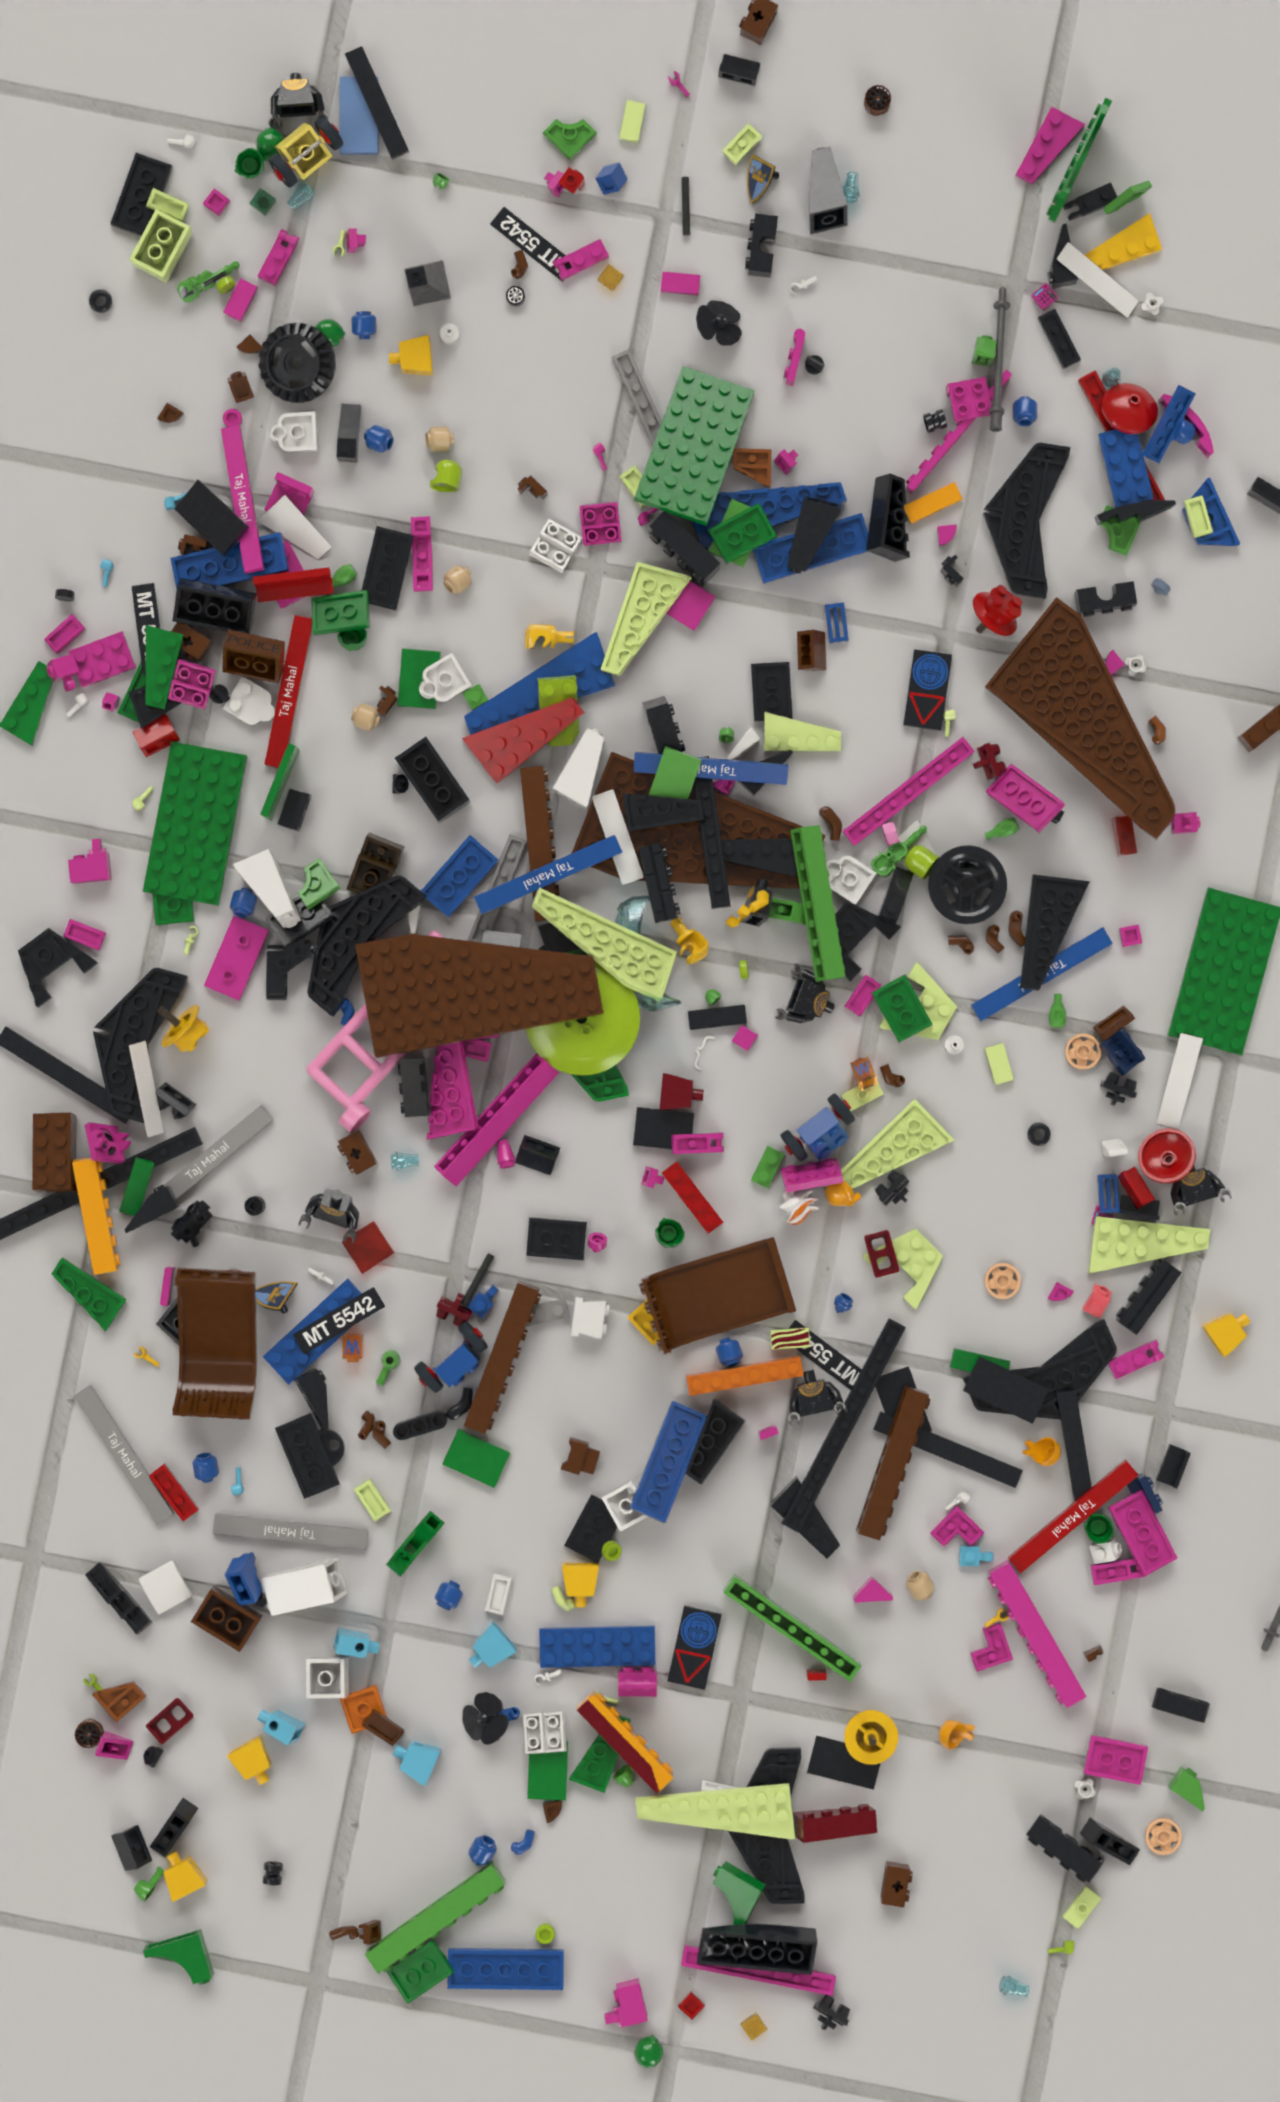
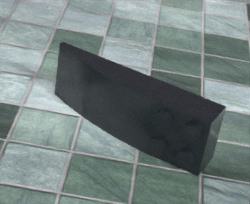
[697,1924,817,1975]

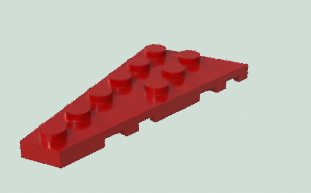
[462,697,585,784]

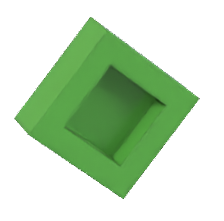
[463,684,488,710]

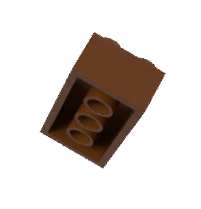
[32,1112,76,1193]

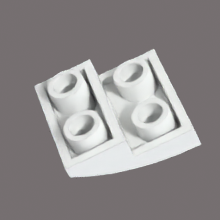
[529,519,582,573]
[139,1560,192,1615]
[523,1712,567,1754]

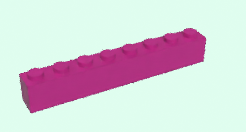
[434,1053,559,1186]
[987,1560,1087,1708]

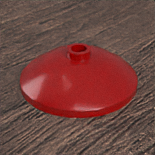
[1101,383,1158,434]
[1138,1128,1196,1184]

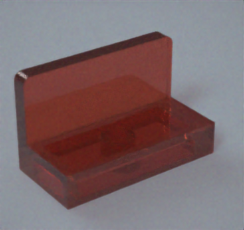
[1111,816,1137,857]

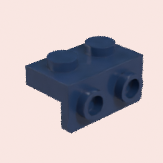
[1099,1028,1145,1076]
[1127,1473,1163,1514]

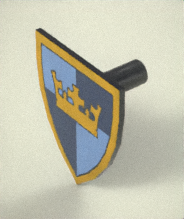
[747,154,779,204]
[256,1281,298,1314]

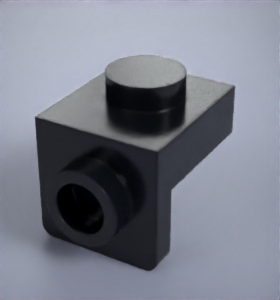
[940,555,964,587]

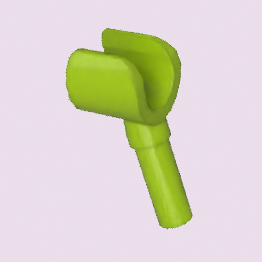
[83,1674,103,1691]
[1047,1940,1074,1954]

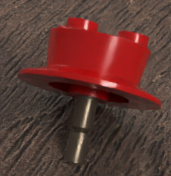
[973,585,1022,636]

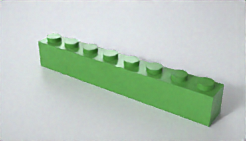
[790,825,845,982]
[723,1574,861,1682]
[365,1861,505,1974]

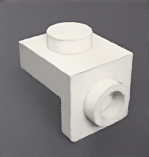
[1089,1537,1122,1564]

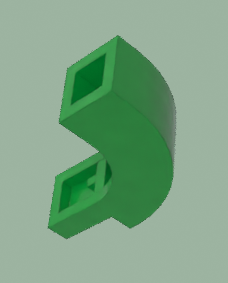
[386,1511,445,1577]

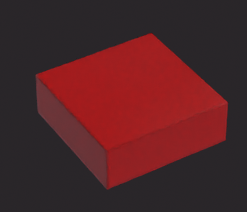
[806,1669,827,1681]
[678,1991,705,2020]

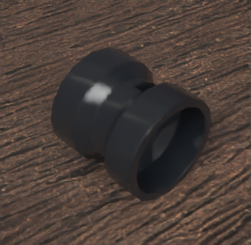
[923,409,947,433]
[244,1196,266,1216]
[262,1861,283,1885]

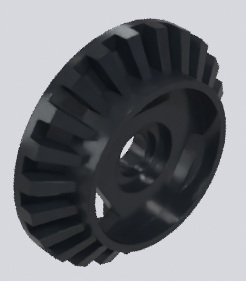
[258,323,336,403]
[928,845,1007,924]

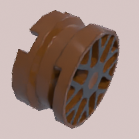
[864,85,891,116]
[74,1718,104,1748]

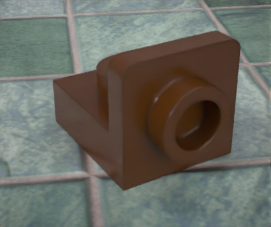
[227,371,254,404]
[517,475,548,500]
[178,534,209,555]
[377,686,398,717]

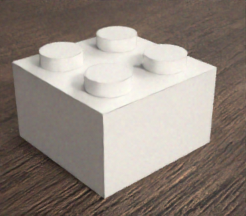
[306,1657,349,1699]

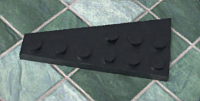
[1019,874,1090,991]

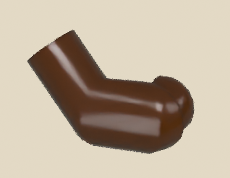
[511,250,528,279]
[986,925,1004,954]
[948,935,974,955]
[358,1411,375,1440]
[372,1420,391,1449]
[329,1926,359,1940]

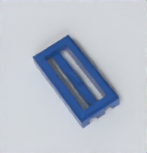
[825,602,849,644]
[1097,1174,1120,1214]

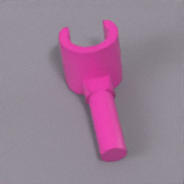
[668,71,690,97]
[593,442,607,471]
[638,508,659,526]

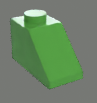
[971,335,997,367]
[769,898,806,925]
[1168,1767,1205,1812]

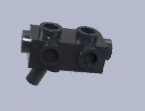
[171,1200,213,1247]

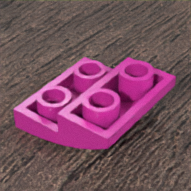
[579,501,622,546]
[666,580,716,631]
[168,659,216,709]

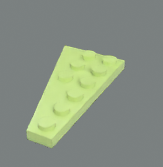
[601,562,692,676]
[841,1099,955,1189]
[1088,1216,1210,1273]

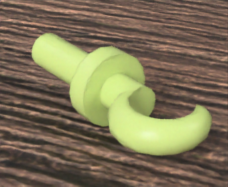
[183,926,198,955]

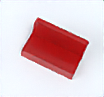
[133,714,180,758]
[1118,1166,1155,1210]

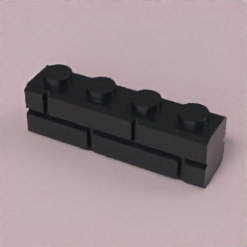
[638,843,681,924]
[1116,1258,1182,1335]

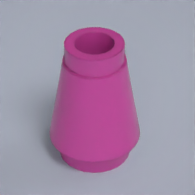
[497,1139,516,1169]

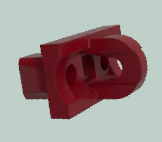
[973,742,1007,780]
[436,1293,473,1327]

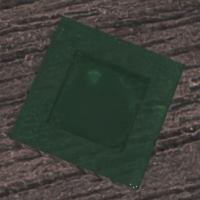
[249,188,277,216]

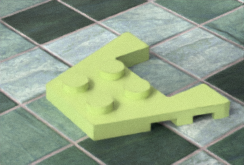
[879,962,957,1040]
[862,1229,943,1310]

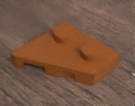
[732,448,772,488]
[92,1681,147,1722]

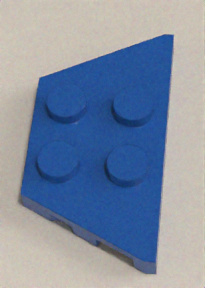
[1181,477,1241,546]

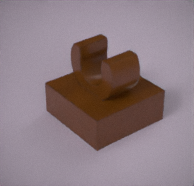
[359,1920,381,1944]

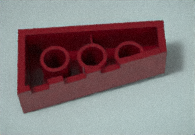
[793,1804,878,1843]

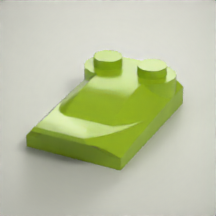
[537,675,579,746]

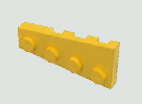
[1085,213,1162,270]

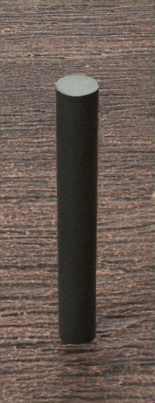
[681,177,690,236]
[460,1253,495,1307]

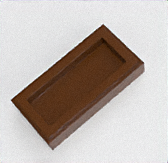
[1093,1006,1135,1041]
[362,1709,404,1746]

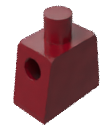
[659,1073,704,1110]

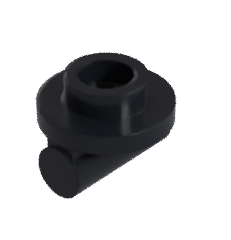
[805,355,825,375]
[209,684,230,704]
[392,774,409,794]
[143,1746,164,1768]

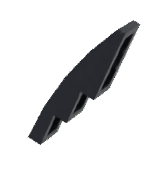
[1094,500,1176,525]
[85,1562,153,1635]

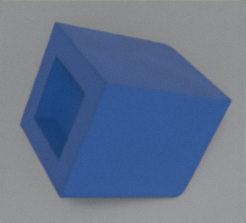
[595,162,627,195]

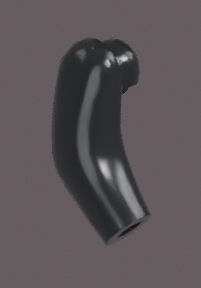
[446,1388,473,1420]

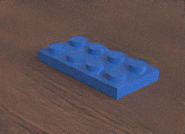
[1098,430,1154,508]
[421,835,499,918]

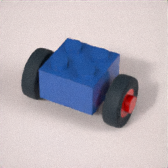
[780,1093,855,1162]
[414,1322,488,1393]

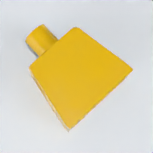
[388,335,433,376]
[1201,1313,1251,1357]
[562,1563,599,1607]
[227,1734,272,1785]
[163,1851,208,1902]

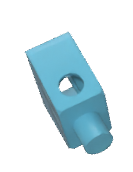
[469,1620,517,1668]
[333,1627,380,1658]
[257,1709,305,1745]
[392,1741,441,1786]

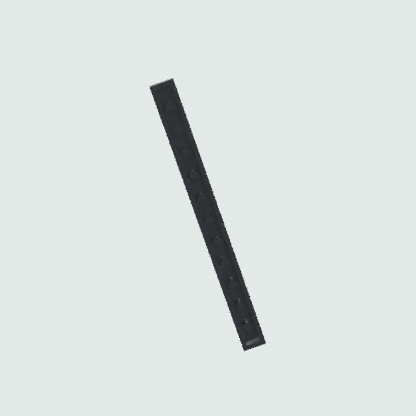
[0,1127,203,1240]
[781,1318,906,1533]

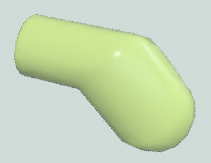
[551,1586,575,1611]

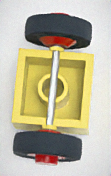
[269,117,344,188]

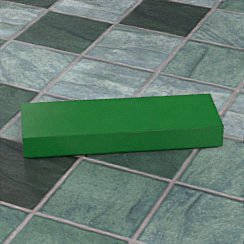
[119,1157,154,1216]
[950,1348,1011,1372]

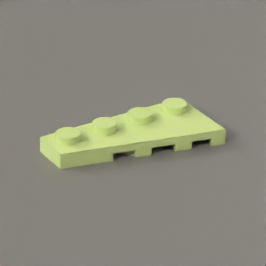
[764,712,841,751]

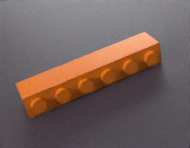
[686,1355,804,1396]

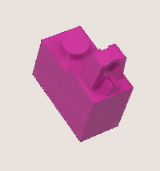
[68,838,112,884]
[604,1978,648,2027]

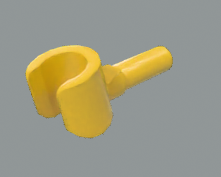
[133,1347,160,1367]
[984,1608,1009,1628]

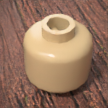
[425,426,454,452]
[443,565,472,594]
[351,703,381,731]
[906,1571,934,1600]

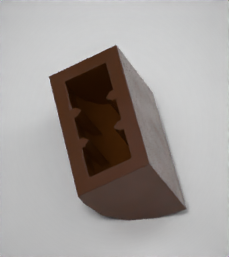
[797,630,826,671]

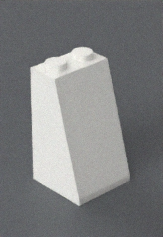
[553,728,605,811]
[233,849,301,928]
[262,1556,348,1616]

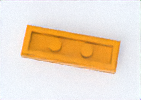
[904,482,963,525]

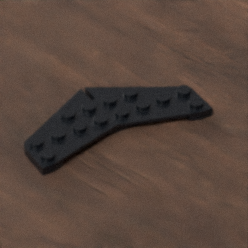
[983,443,1071,599]
[307,875,427,1017]
[93,968,188,1124]
[962,1319,1117,1420]
[728,1747,805,1904]

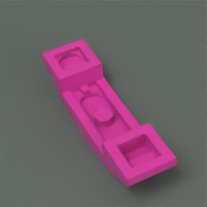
[1158,394,1214,459]
[411,516,433,592]

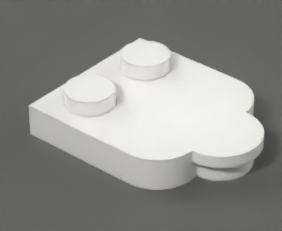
[270,411,318,453]
[419,653,472,702]
[223,676,275,726]
[826,856,877,905]

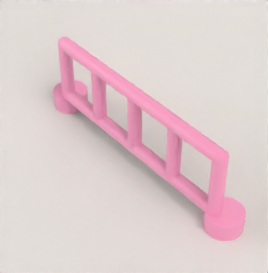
[307,931,444,1133]

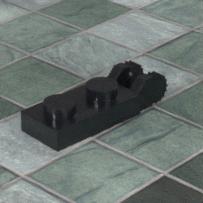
[1063,182,1117,221]

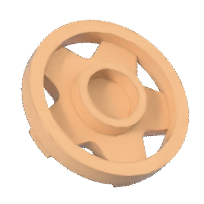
[1065,1034,1101,1069]
[984,1263,1021,1299]
[1145,1818,1182,1855]

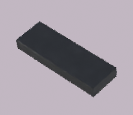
[1037,309,1081,369]
[688,1005,747,1030]

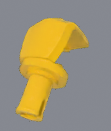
[525,624,574,649]
[670,917,709,965]

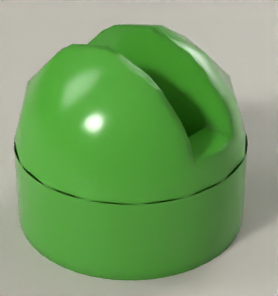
[433,173,450,190]
[719,727,734,743]
[705,989,722,1006]

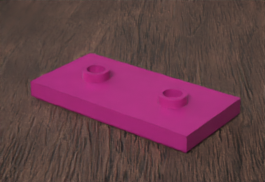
[985,764,1065,833]
[204,915,270,1001]
[1107,1489,1178,1577]

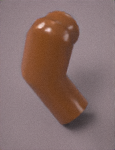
[1148,715,1166,745]

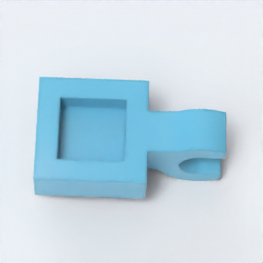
[959,1545,993,1566]

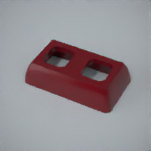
[864,1230,899,1278]
[146,1698,193,1744]

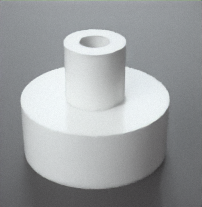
[440,323,460,344]
[944,1035,964,1055]

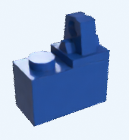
[224,1552,262,1605]

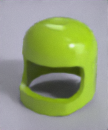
[429,459,462,492]
[905,845,939,880]

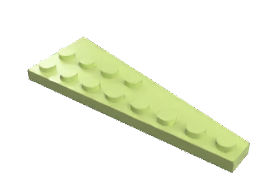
[635,1783,795,1839]

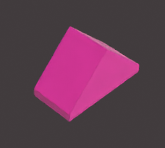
[853,1576,893,1603]
[95,1731,133,1760]

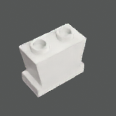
[571,1296,610,1339]

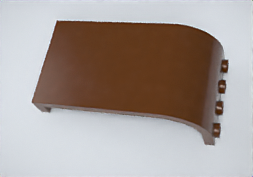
[639,1237,796,1354]
[172,1268,257,1420]

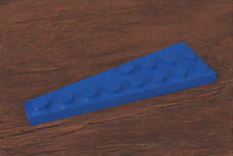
[692,482,847,549]
[464,632,615,735]

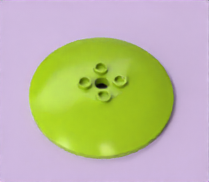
[526,961,640,1075]

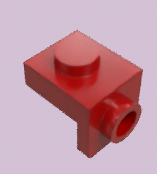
[558,167,585,194]

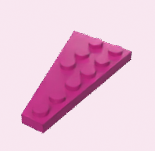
[426,1042,479,1140]

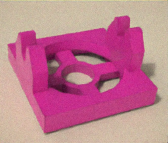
[84,1122,131,1164]

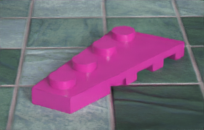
[1015,107,1085,184]

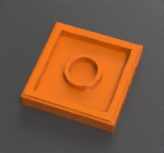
[340,1684,388,1734]

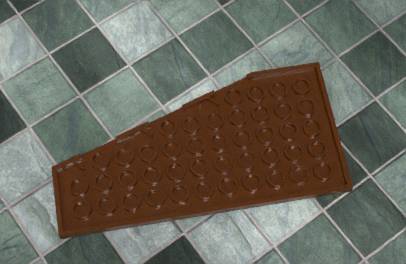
[571,752,826,889]
[355,934,604,1058]

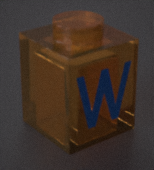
[850,1056,878,1091]
[342,1334,364,1362]

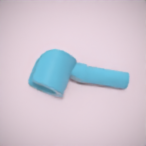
[164,492,187,510]
[100,559,114,587]
[231,1468,244,1495]

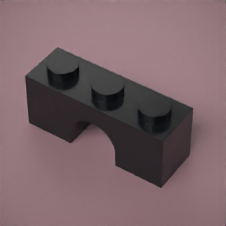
[745,213,778,278]
[1074,581,1137,617]

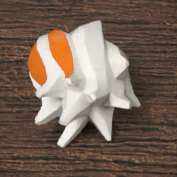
[780,1189,819,1225]

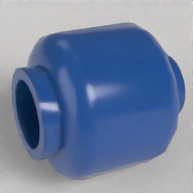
[351,311,377,339]
[1013,396,1038,426]
[364,425,394,453]
[230,888,257,917]
[715,1337,743,1367]
[192,1453,219,1483]
[435,1580,463,1611]
[469,1835,497,1866]

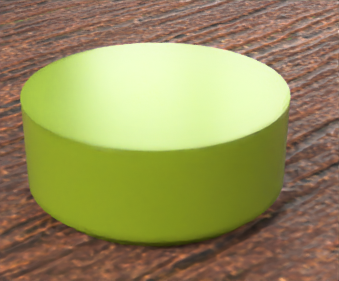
[216,276,236,294]
[739,960,749,979]
[601,1541,622,1561]
[535,1923,555,1944]

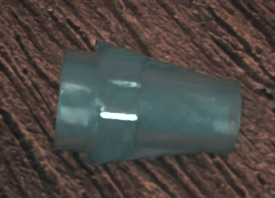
[843,172,860,203]
[287,182,315,211]
[1102,368,1121,388]
[391,1152,419,1171]
[999,1976,1030,1997]

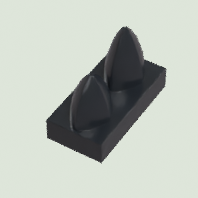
[155,1082,197,1119]

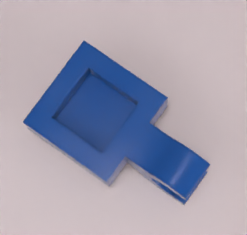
[467,1285,499,1319]

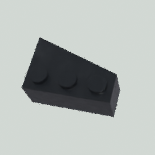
[643,696,686,754]
[398,1058,429,1117]

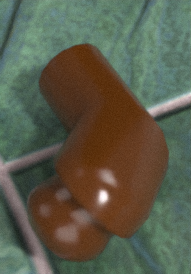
[880,1064,905,1087]

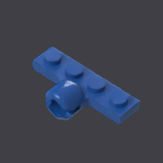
[1142,385,1196,463]

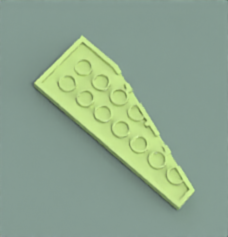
[532,888,677,1002]

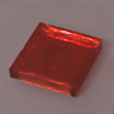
[342,1221,395,1274]

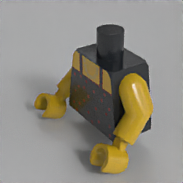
[725,879,773,928]

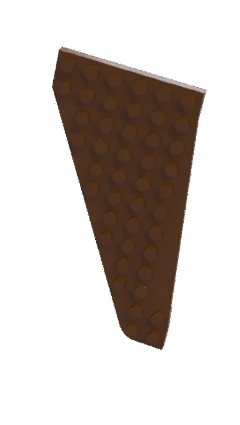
[985,597,1175,840]

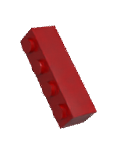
[661,1161,723,1234]

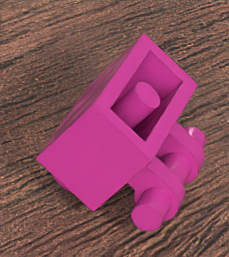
[618,1667,657,1697]

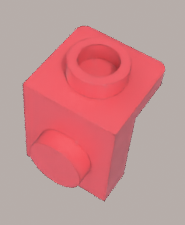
[1082,1284,1112,1319]

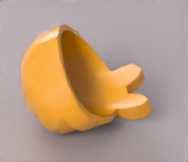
[824,1180,862,1207]
[1022,1437,1061,1466]
[939,1720,975,1750]

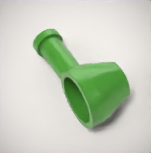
[375,1350,400,1386]
[613,1765,635,1787]
[134,1866,164,1902]

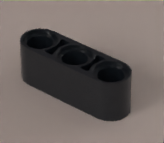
[266,945,288,1000]
[393,1410,448,1440]
[1151,1688,1210,1723]

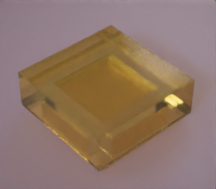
[597,264,624,292]
[740,2012,767,2041]

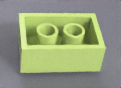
[129,209,193,283]

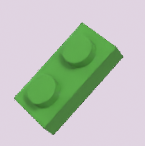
[751,1146,785,1188]

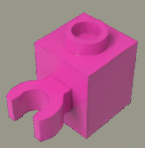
[46,654,79,692]
[1171,812,1201,834]

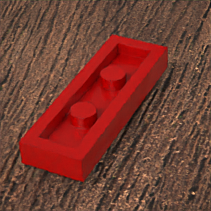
[149,1463,199,1522]

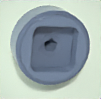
[1151,578,1171,596]

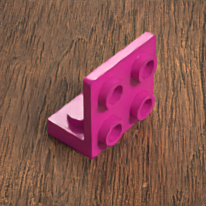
[946,377,991,422]
[264,472,315,515]

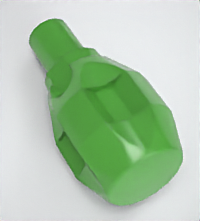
[332,564,357,588]
[985,818,1019,840]
[1049,993,1066,1028]

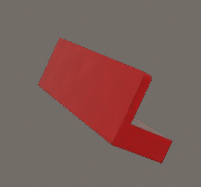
[253,567,334,603]

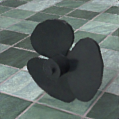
[696,300,742,346]
[462,1692,509,1745]

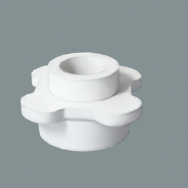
[1141,293,1163,315]
[1125,654,1146,676]
[1074,1778,1096,1800]

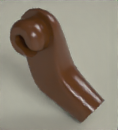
[819,806,842,841]
[1008,910,1025,948]

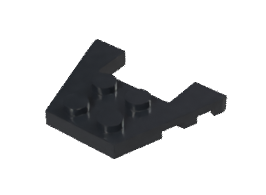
[835,902,901,982]
[18,928,99,1008]

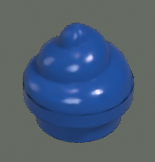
[834,1293,853,1313]

